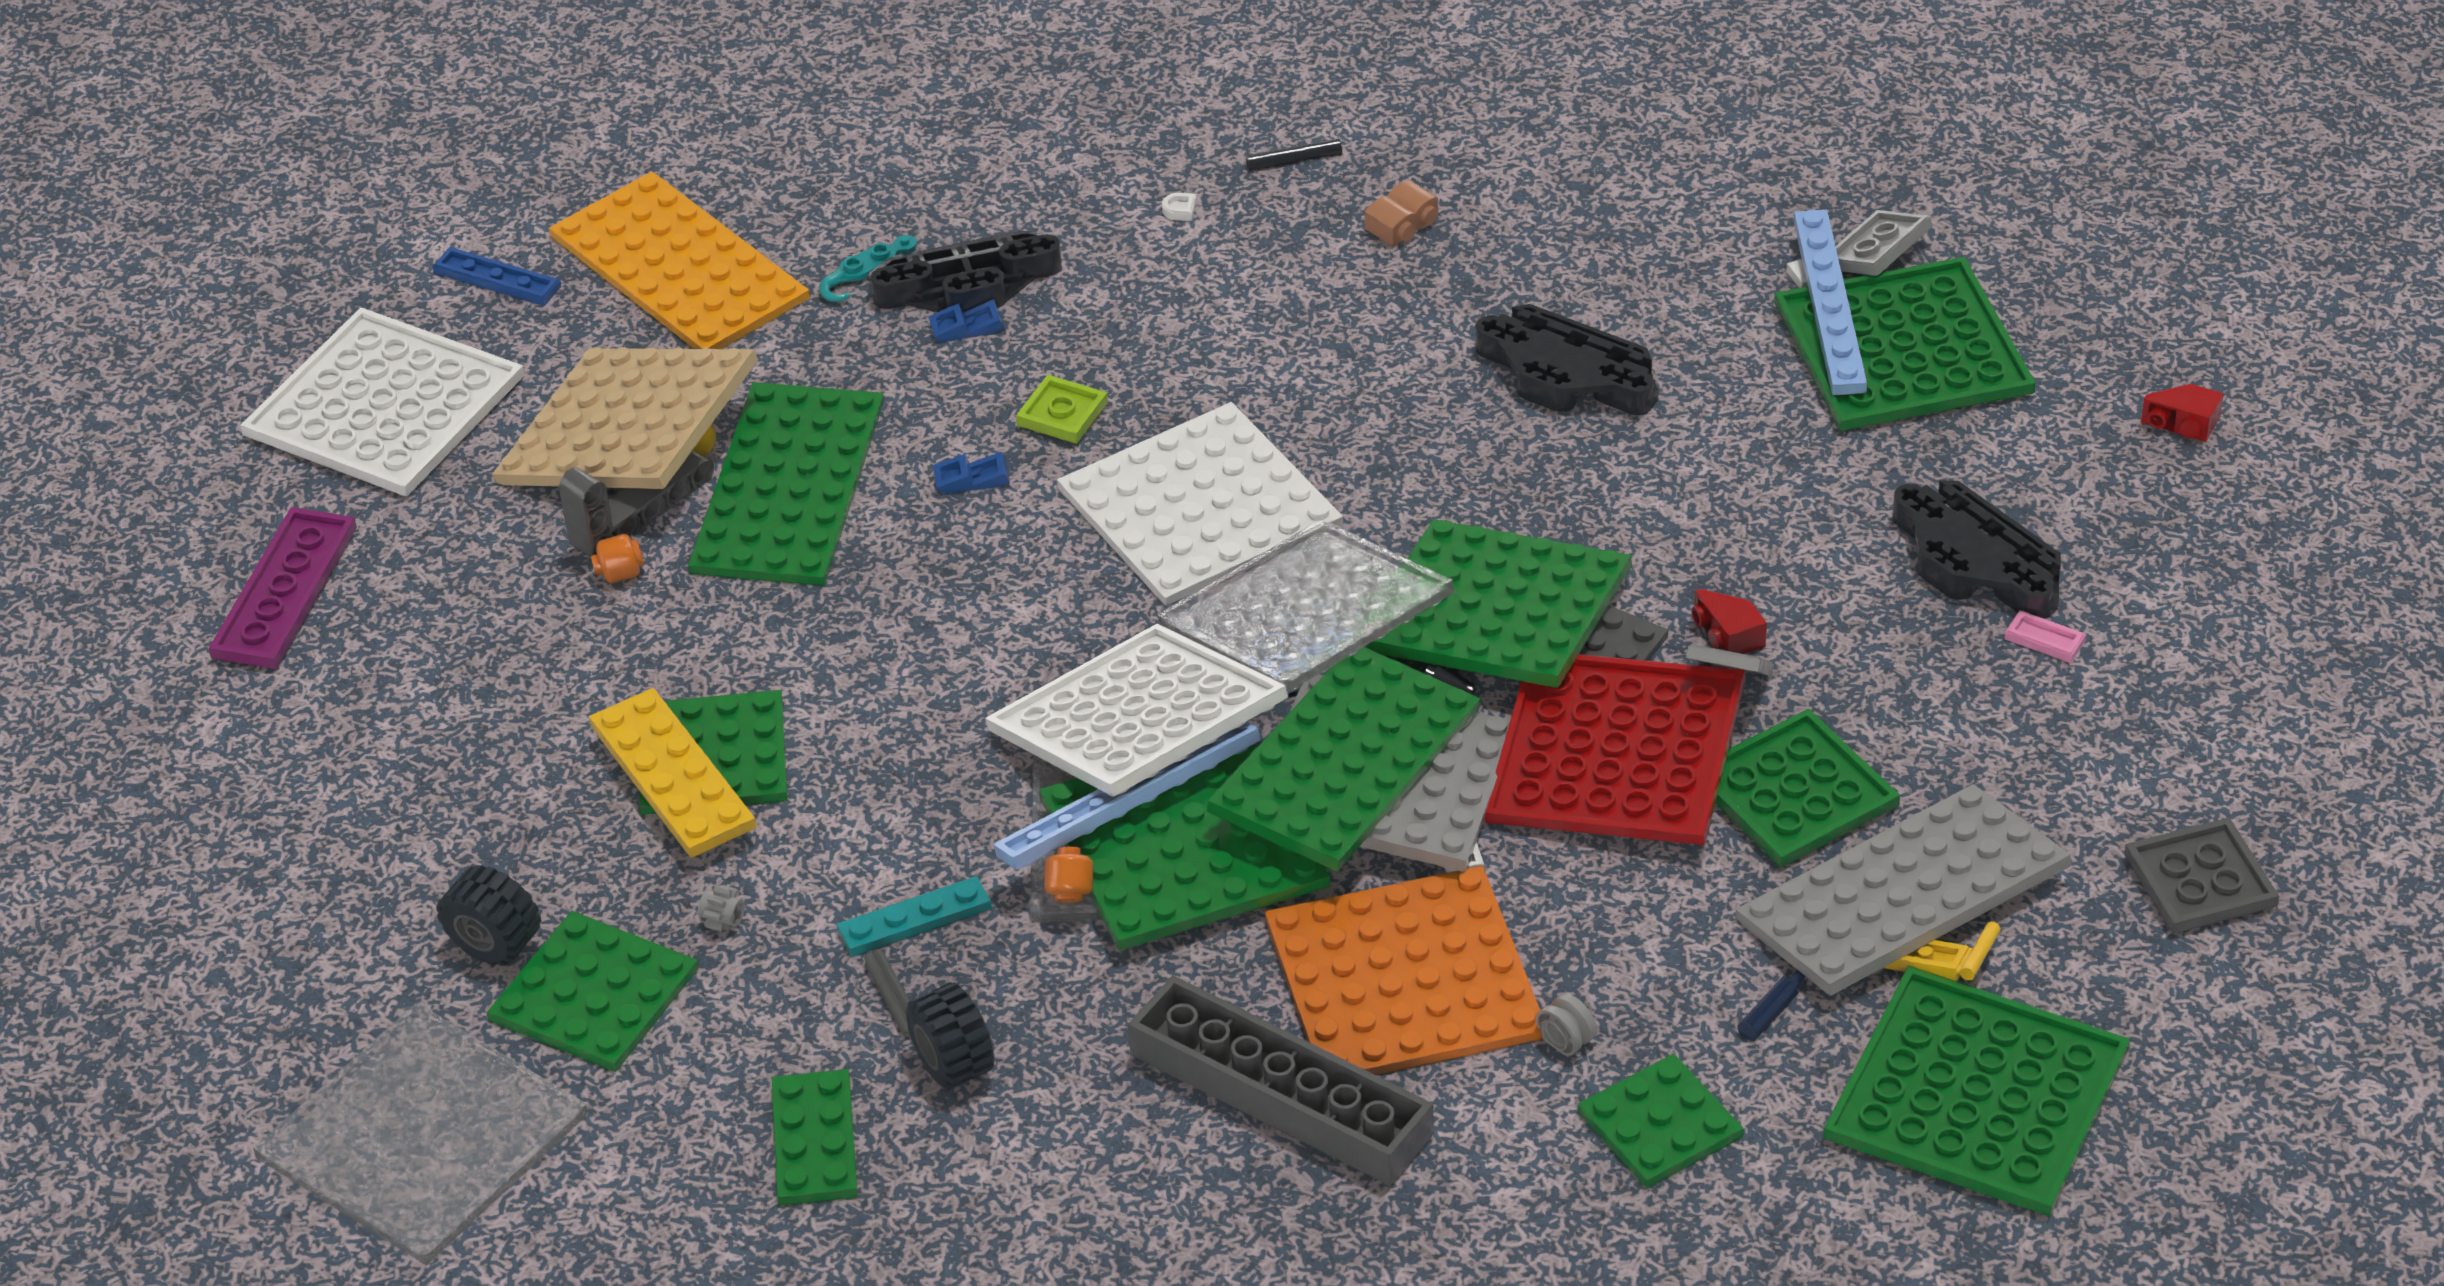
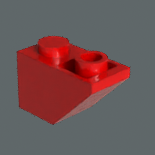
[2141,384,2224,442]
[1691,589,1767,654]

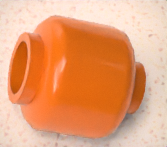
[591,534,645,584]
[1044,847,1093,903]

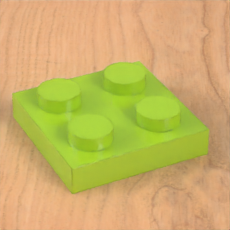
[1016,374,1108,444]

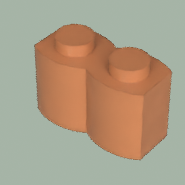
[1365,180,1438,247]

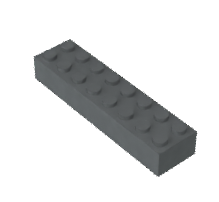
[1128,975,1434,1186]

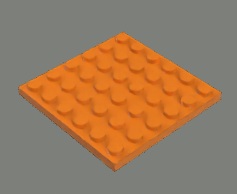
[1265,865,1543,1075]

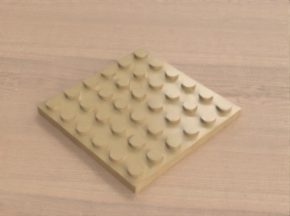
[492,347,758,489]

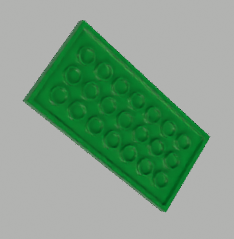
[688,382,884,586]
[1207,643,1481,872]

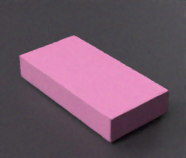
[2004,610,2086,663]

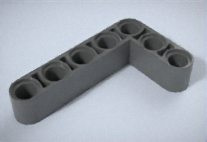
[559,450,714,557]

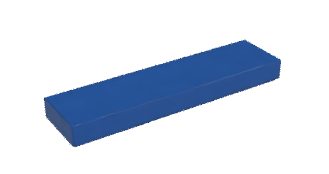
[432,247,562,306]

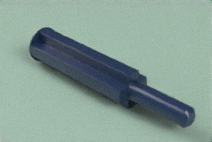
[1737,970,1806,1041]

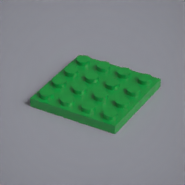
[639,690,788,815]
[1715,708,1900,867]
[487,910,699,1072]

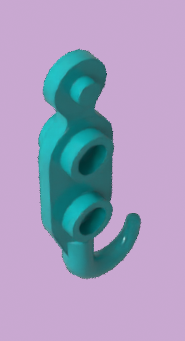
[819,235,917,302]

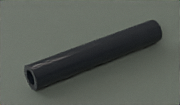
[1245,138,1342,171]

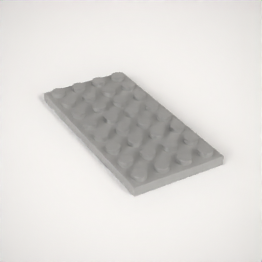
[1735,784,2071,996]

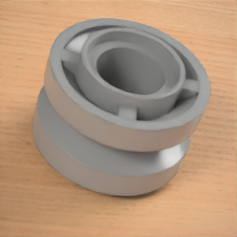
[1536,994,1597,1056]

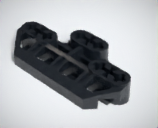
[868,231,1062,312]
[1476,304,1659,415]
[1892,480,2061,619]

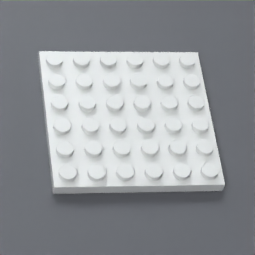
[240,307,525,497]
[1057,402,1343,606]
[985,624,1288,797]

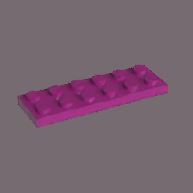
[208,507,357,669]

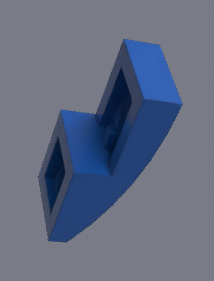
[928,299,1005,342]
[933,451,1010,493]

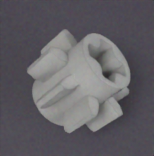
[698,885,745,932]

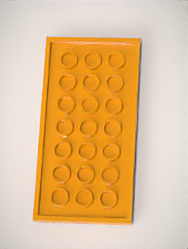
[549,171,810,349]

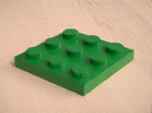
[1577,1053,1744,1188]

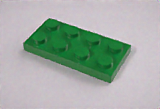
[771,1069,858,1206]

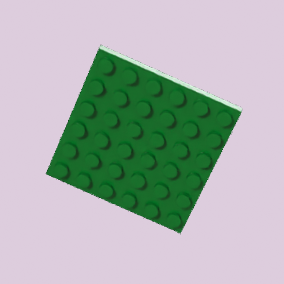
[1774,256,2036,431]
[1354,519,1632,688]
[1039,744,1330,951]
[1823,966,2130,1217]

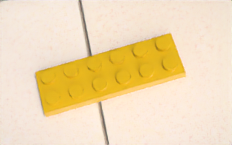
[589,688,757,858]

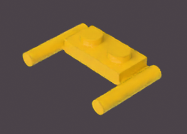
[1884,921,2001,981]

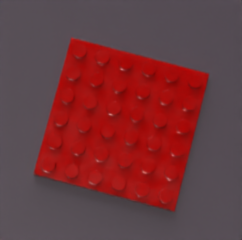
[1485,654,1746,845]

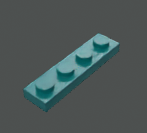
[837,876,992,957]

